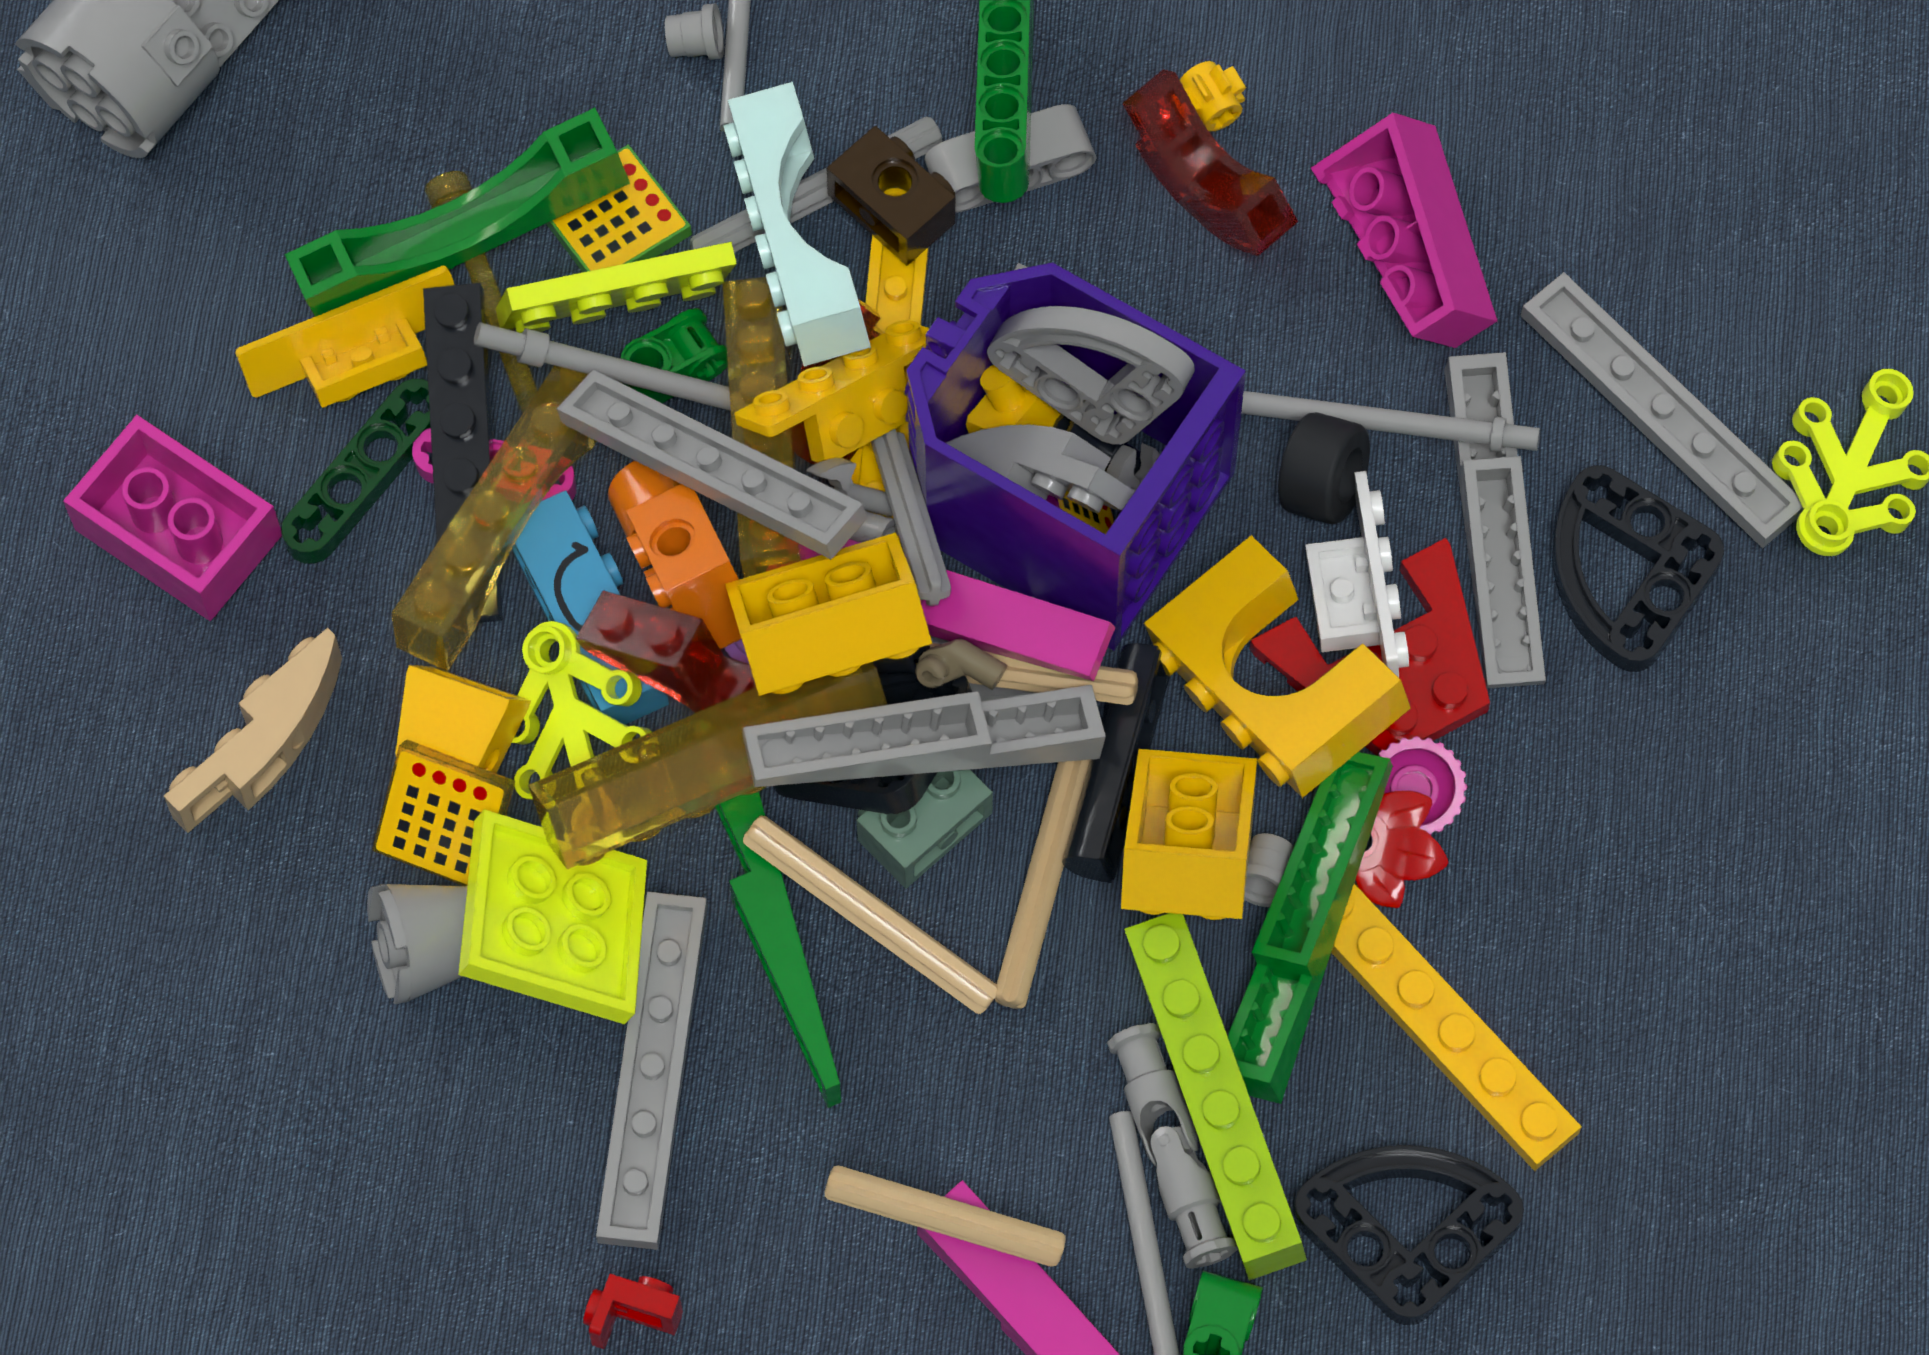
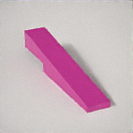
[764,534,1115,681]
[917,1180,1120,1355]

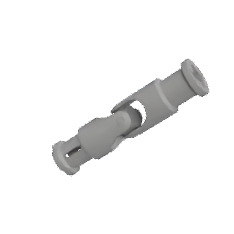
[1107,1023,1238,1269]

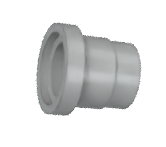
[665,3,724,60]
[1244,833,1294,907]

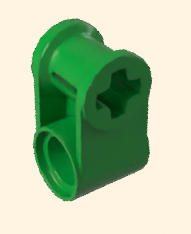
[621,308,733,404]
[1183,1270,1263,1355]

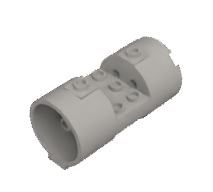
[15,0,279,158]

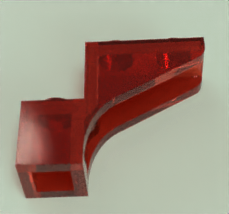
[576,590,795,749]

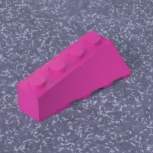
[1311,113,1497,348]

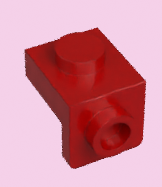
[583,1274,683,1349]

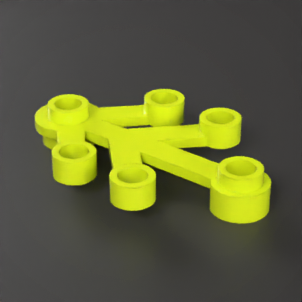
[1772,369,1929,556]
[512,621,657,843]

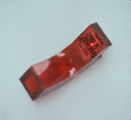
[1122,69,1298,256]

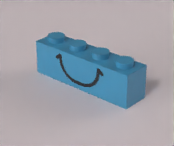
[503,490,673,725]

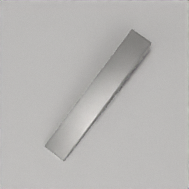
[1444,352,1546,688]
[742,685,1106,787]

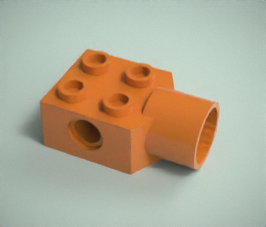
[608,461,741,660]

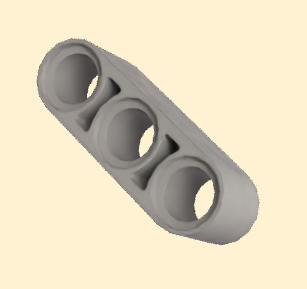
[924,104,1097,213]

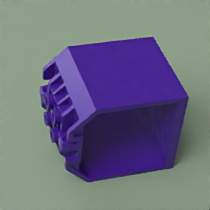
[904,262,1246,651]

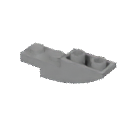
[946,425,1135,513]

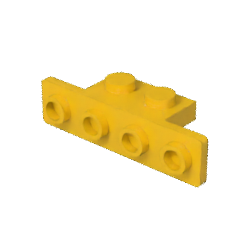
[235,266,455,408]
[734,320,929,463]

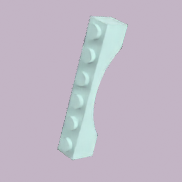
[723,82,871,366]

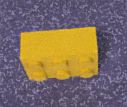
[725,532,932,696]
[1121,749,1257,920]

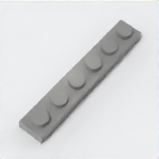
[1521,272,1804,548]
[557,369,868,559]
[596,892,708,1250]

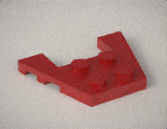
[1250,538,1490,756]

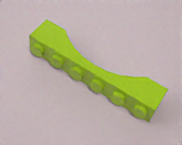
[1124,913,1307,1281]

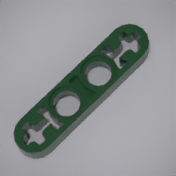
[282,378,431,564]

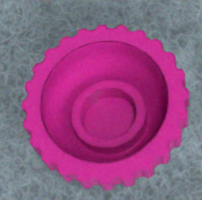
[1378,736,1467,835]

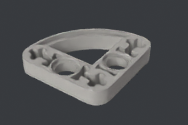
[987,306,1195,445]

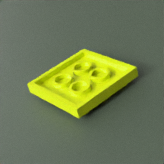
[458,809,647,1024]

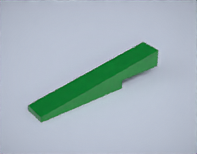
[704,752,842,1108]
[1228,752,1393,1104]

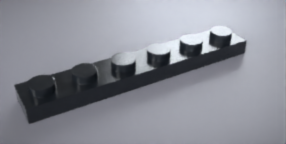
[423,283,503,626]

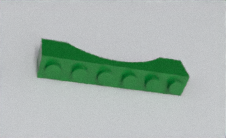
[284,107,630,317]

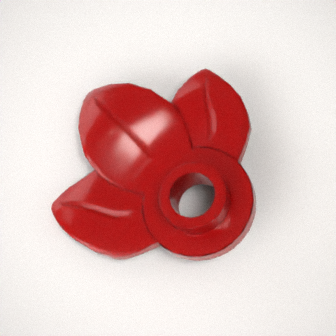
[1356,791,1448,908]

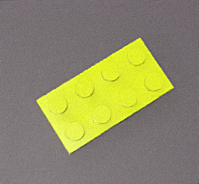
[495,242,737,333]

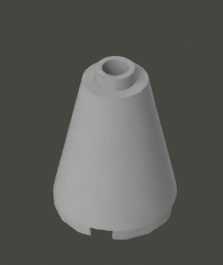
[367,884,467,1004]

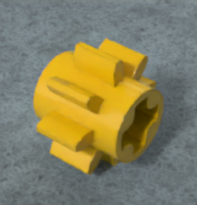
[1175,61,1246,131]

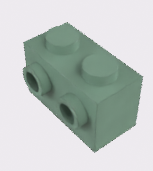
[856,770,993,889]

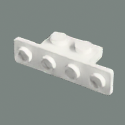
[1305,471,1409,678]

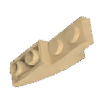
[164,628,342,833]

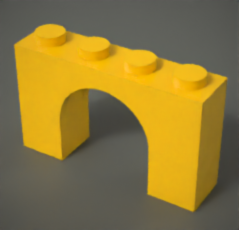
[1144,535,1411,798]

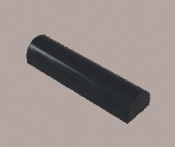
[1062,643,1170,883]

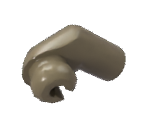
[915,639,1007,690]

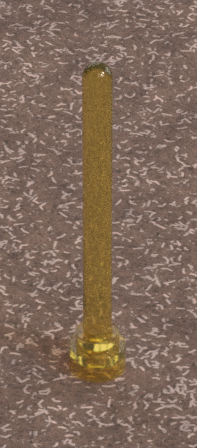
[425,171,543,416]

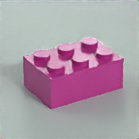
[63,415,282,622]

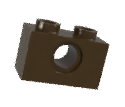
[826,125,956,266]

